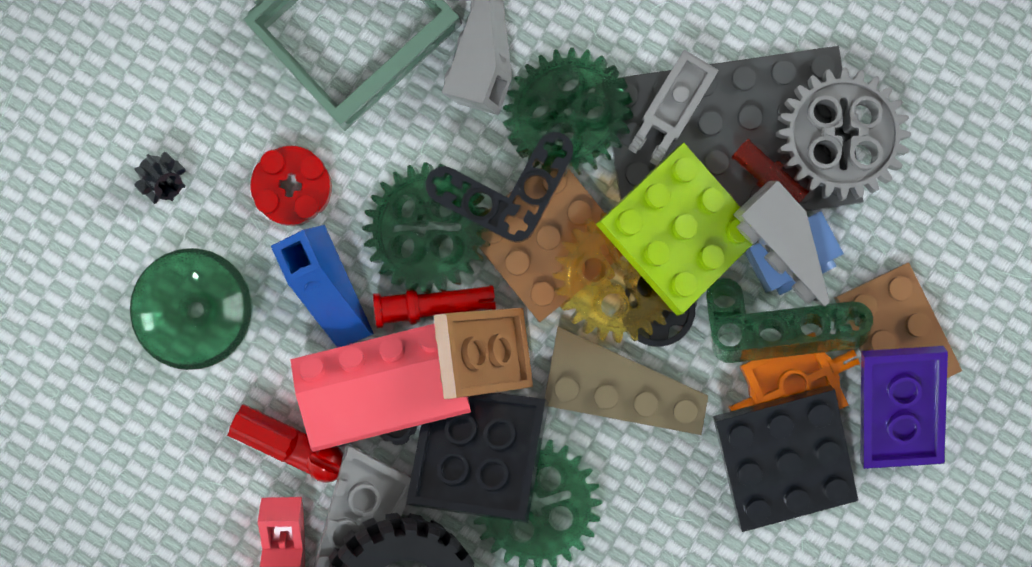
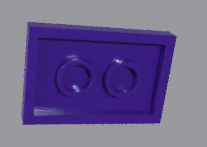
[860,346,948,469]

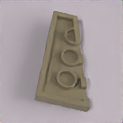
[544,327,708,435]

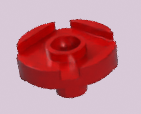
[250,146,332,226]

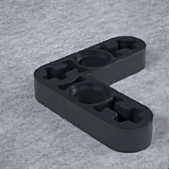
[425,132,574,243]

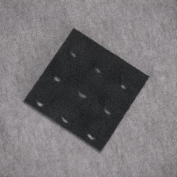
[713,385,859,532]
[406,393,549,523]

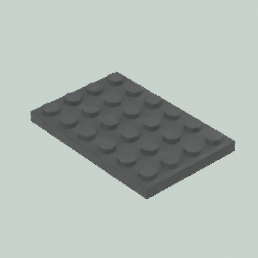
[602,45,864,211]

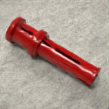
[373,285,496,329]

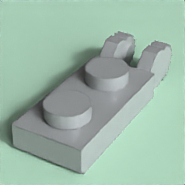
[628,50,719,166]

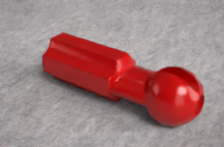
[227,404,344,483]

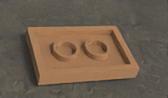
[834,262,962,378]
[433,308,533,399]

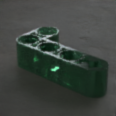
[706,278,873,363]

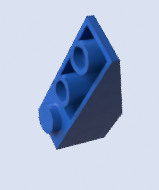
[271,225,374,348]

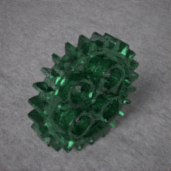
[503,47,633,177]
[362,162,490,294]
[473,439,603,567]

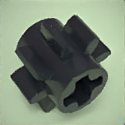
[134,151,186,204]

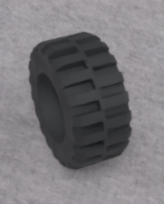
[328,513,475,567]

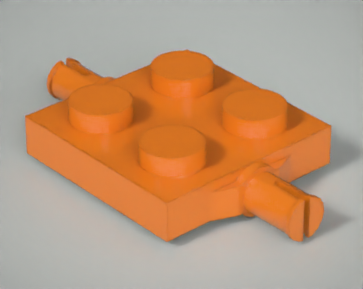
[728,332,860,412]

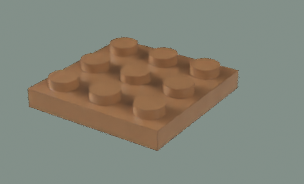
[464,155,623,323]

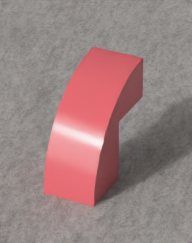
[258,497,305,567]

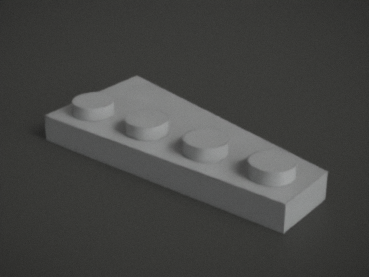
[314,443,411,567]

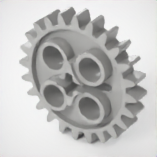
[776,68,911,201]

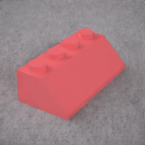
[290,324,471,452]

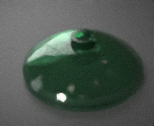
[130,248,253,370]

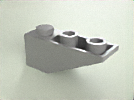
[442,0,512,115]
[733,181,830,306]

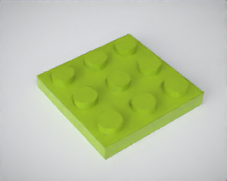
[596,143,753,316]

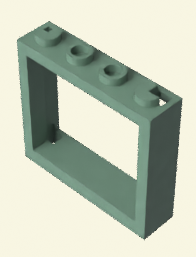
[243,0,461,131]

